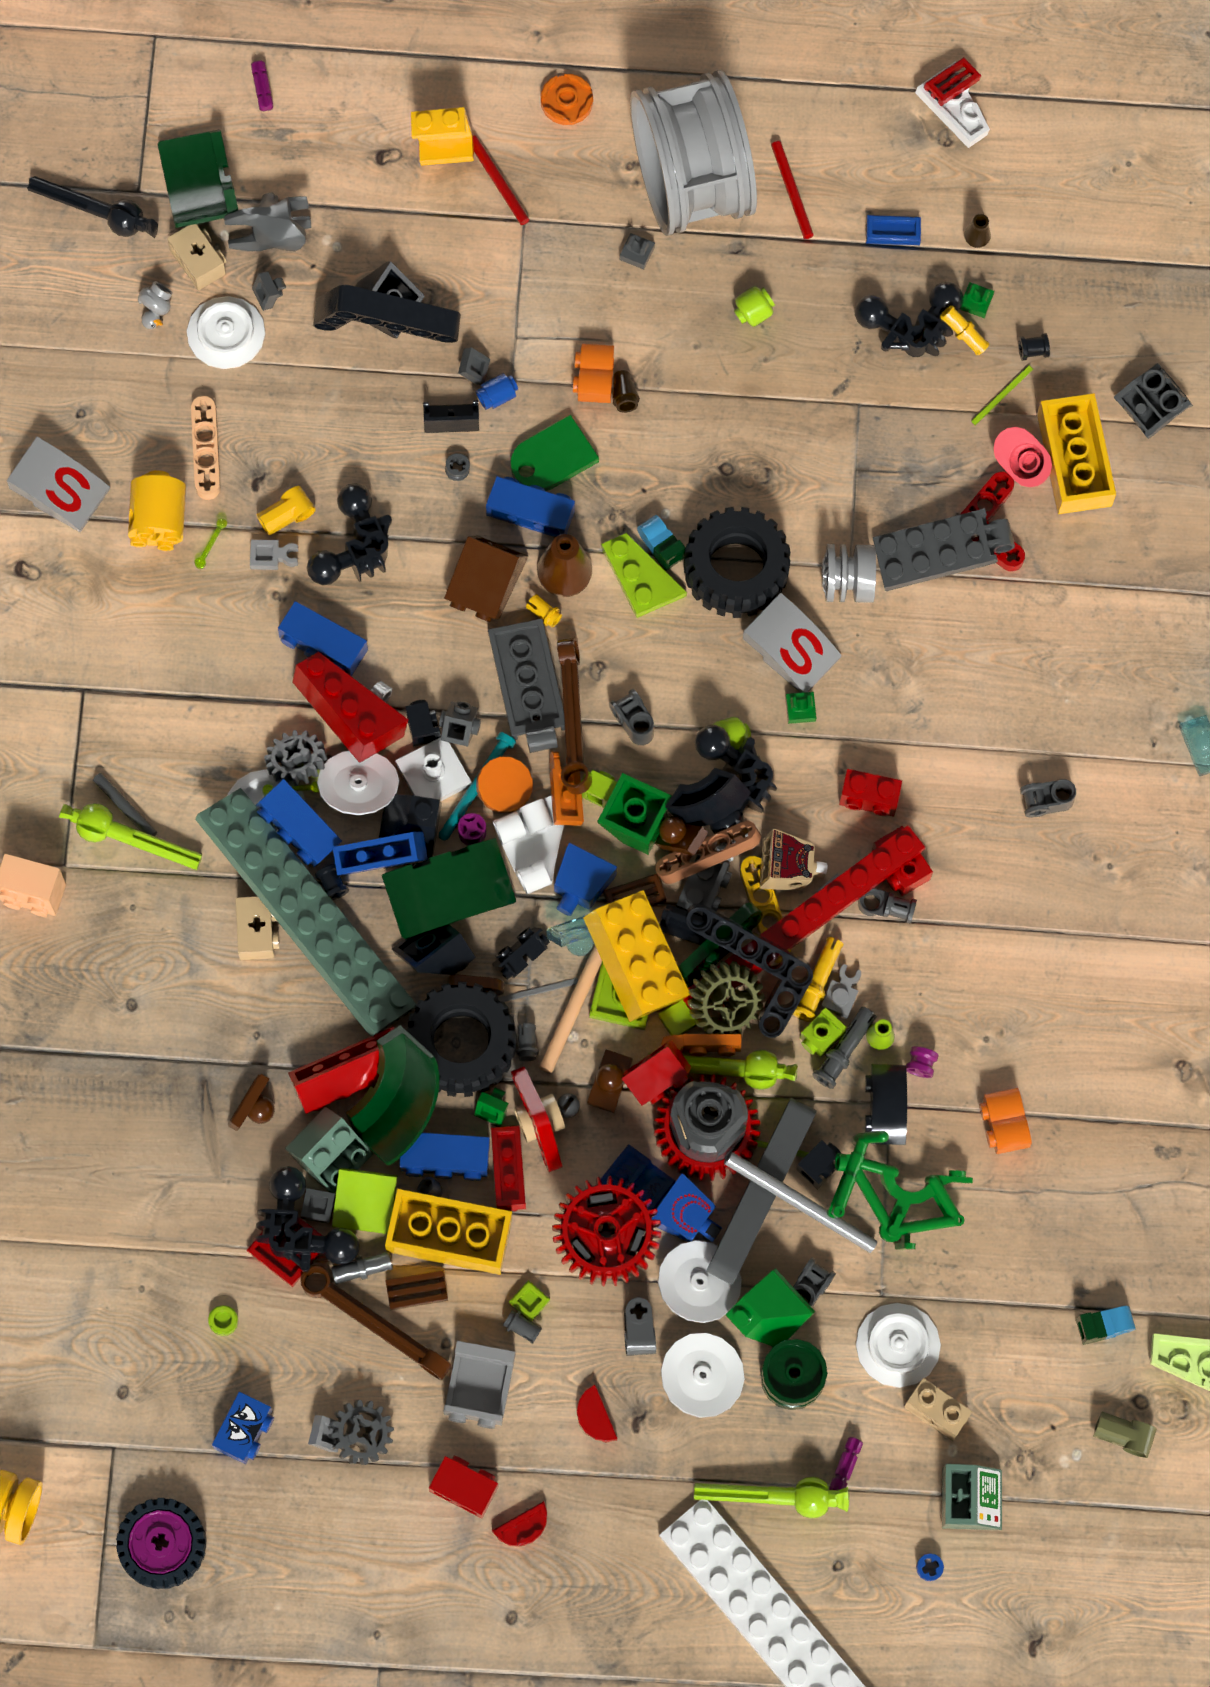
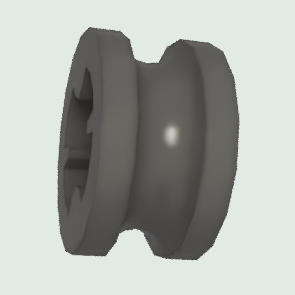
[445,453,470,481]

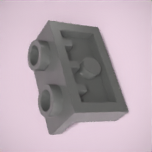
[676,855,732,918]

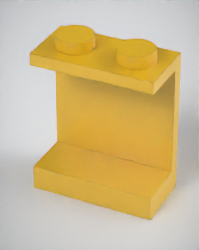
[411,107,474,166]

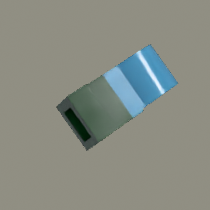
[637,515,686,571]
[1076,1306,1136,1345]

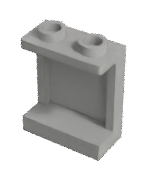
[443,1341,515,1429]

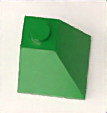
[726,1268,815,1347]

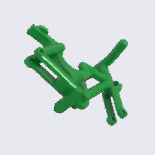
[827,1131,973,1250]

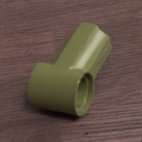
[1093,1412,1157,1458]

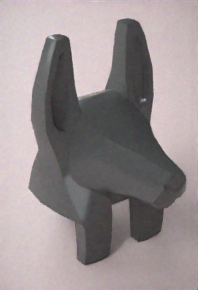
[224,192,311,252]

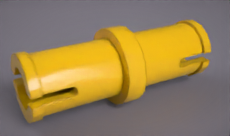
[940,305,989,355]

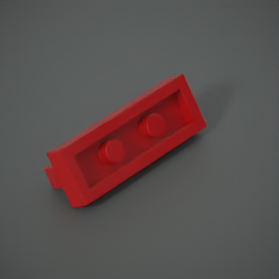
[491,1126,526,1211]

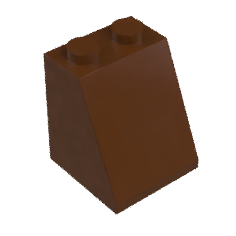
[444,535,528,622]

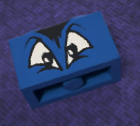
[212,1392,274,1465]

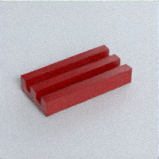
[924,57,981,106]

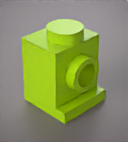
[581,770,617,808]
[800,1007,846,1058]

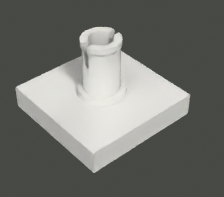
[395,737,472,801]

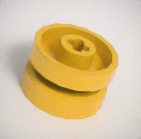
[0,1469,43,1545]

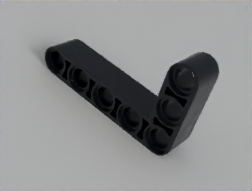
[313,285,461,343]
[685,903,813,1038]

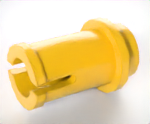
[526,594,562,628]

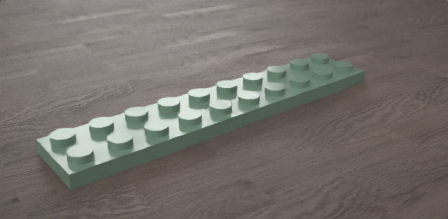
[195,788,416,1036]

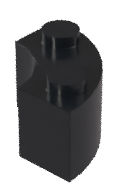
[665,768,751,826]
[865,1064,907,1145]

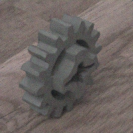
[264,730,327,786]
[328,1400,394,1465]

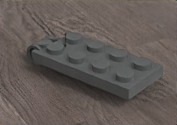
[873,508,1015,591]
[488,619,565,753]

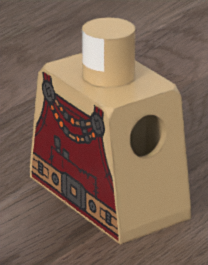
[760,829,828,890]

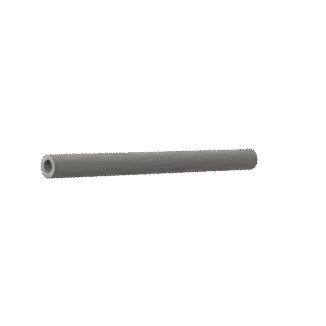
[724,1151,877,1253]

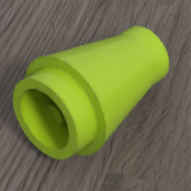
[866,1019,895,1050]

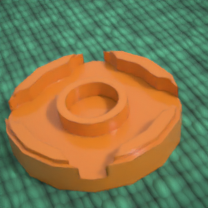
[541,73,593,125]
[476,757,533,813]

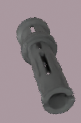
[812,1007,877,1089]

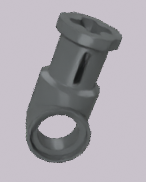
[858,889,917,924]

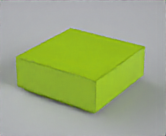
[658,999,697,1036]
[509,1280,550,1322]

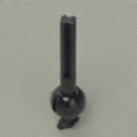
[27,176,158,238]

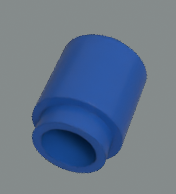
[476,373,518,410]

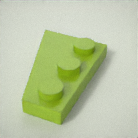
[601,533,687,618]

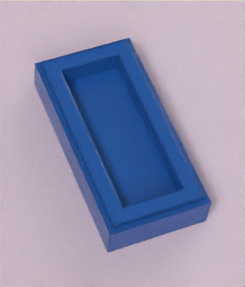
[866,215,921,246]

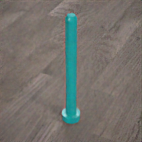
[439,732,516,841]

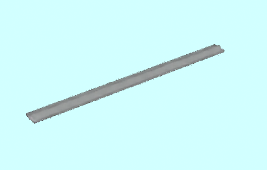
[498,978,578,1002]

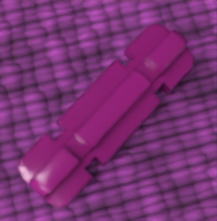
[251,60,273,112]
[829,1437,863,1491]

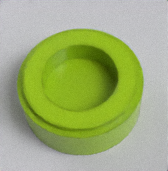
[208,1305,238,1336]

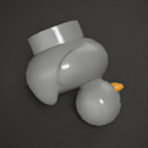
[138,281,173,329]

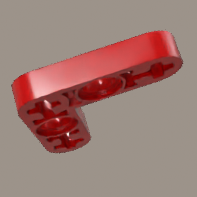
[960,471,1025,572]
[511,1066,563,1173]

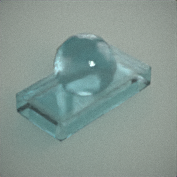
[1179,715,1210,777]
[546,914,594,956]

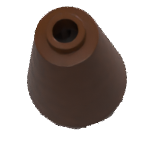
[537,534,592,597]

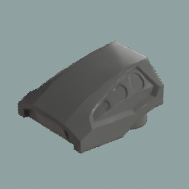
[1114,363,1193,439]

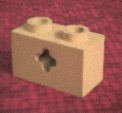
[167,224,226,291]
[235,896,279,960]
[904,1378,973,1441]

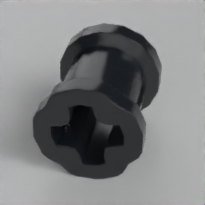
[1018,333,1050,361]
[315,864,349,900]

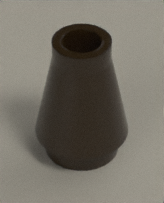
[964,214,991,248]
[613,370,640,413]

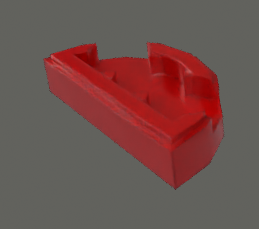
[577,1385,618,1443]
[492,1501,547,1547]

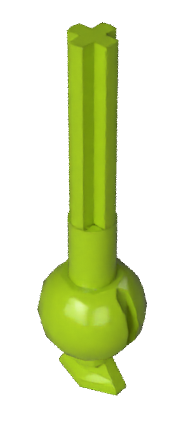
[59,803,203,870]
[648,1050,798,1090]
[694,1477,850,1519]

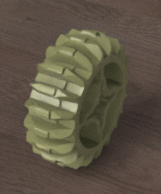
[687,961,765,1035]

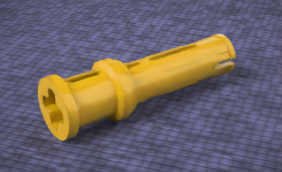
[793,937,844,1022]

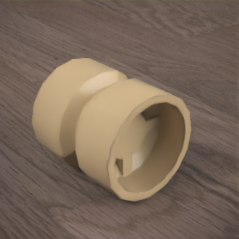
[514,1094,565,1143]

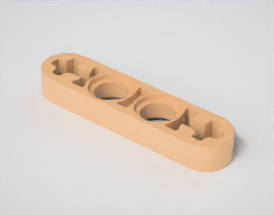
[191,396,221,500]

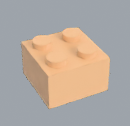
[0,854,66,917]

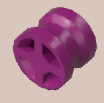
[458,813,486,846]
[906,1046,939,1078]

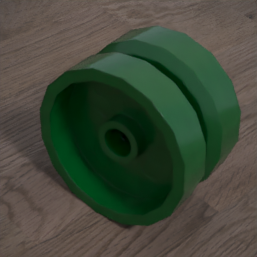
[760,1339,828,1410]

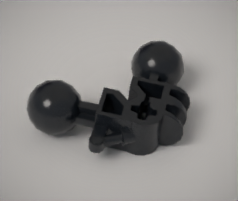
[855,282,963,357]
[307,483,392,586]
[695,725,777,834]
[255,1166,360,1272]

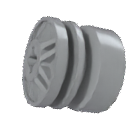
[822,544,876,603]

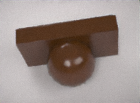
[655,816,708,855]
[587,1049,633,1113]
[228,1074,275,1131]

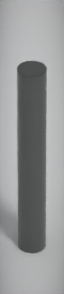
[93,773,157,836]

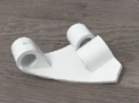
[493,796,564,894]

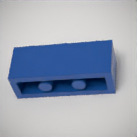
[486,476,575,537]
[278,601,368,676]
[256,779,342,867]
[332,832,428,875]
[400,1133,490,1181]

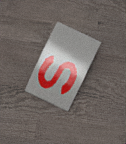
[7,437,110,532]
[743,593,842,693]

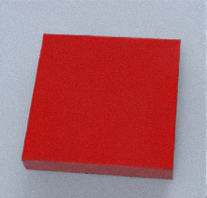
[247,1217,323,1288]

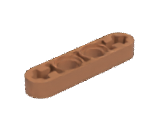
[655,821,761,884]

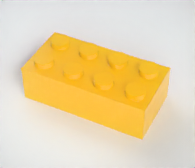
[1037,393,1116,514]
[583,890,690,1022]
[385,1189,513,1275]

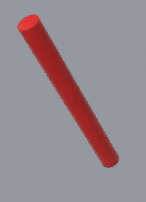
[473,135,530,225]
[771,141,814,239]

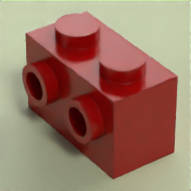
[839,769,903,817]
[872,825,933,896]
[621,1039,691,1106]
[429,1455,499,1519]

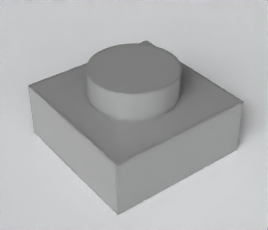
[308,1415,338,1452]

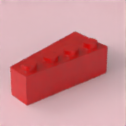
[292,652,408,763]

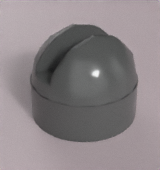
[557,1093,580,1118]
[417,1177,443,1197]

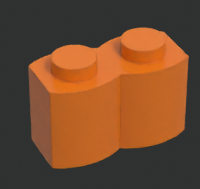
[573,344,614,403]
[979,1088,1032,1154]

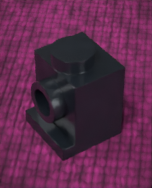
[405,700,440,747]
[797,1140,842,1190]

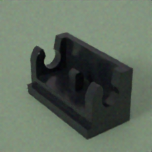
[423,400,479,433]

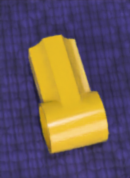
[256,486,316,536]

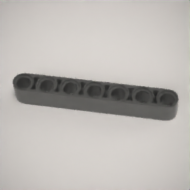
[706,1098,817,1285]

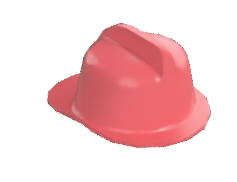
[993,427,1052,487]

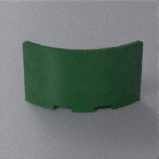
[158,129,238,228]
[382,838,516,939]
[346,1025,439,1165]

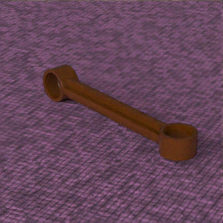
[557,638,592,794]
[301,1266,452,1381]

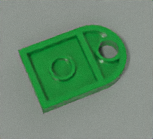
[511,415,599,491]

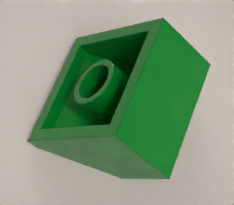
[597,773,672,855]

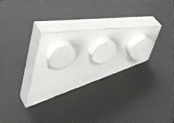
[915,61,990,148]

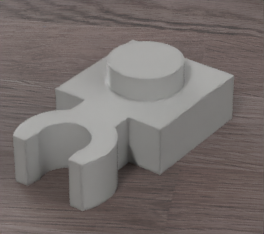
[250,540,298,570]
[821,964,861,1019]

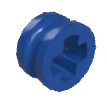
[916,1554,944,1581]

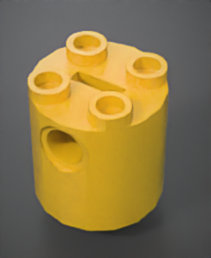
[128,470,186,551]

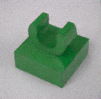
[959,282,995,319]
[785,692,817,724]
[474,1087,509,1127]

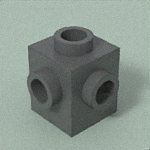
[439,702,481,747]

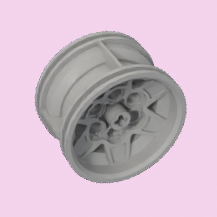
[630,70,757,236]

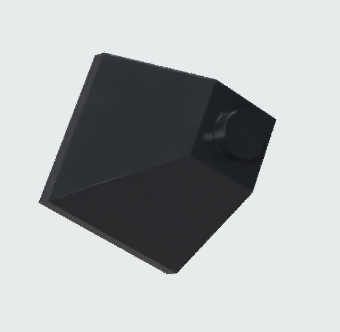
[356,261,425,338]
[379,794,442,858]
[392,924,476,975]

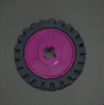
[116,1498,206,1589]

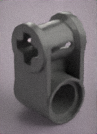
[609,689,654,745]
[1020,779,1076,818]
[793,1258,836,1308]
[624,1297,656,1356]

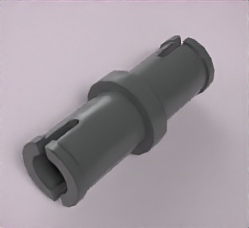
[331,1251,393,1285]

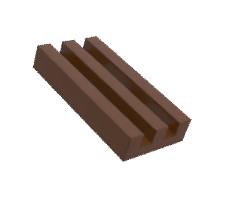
[604,874,667,907]
[385,1270,448,1311]

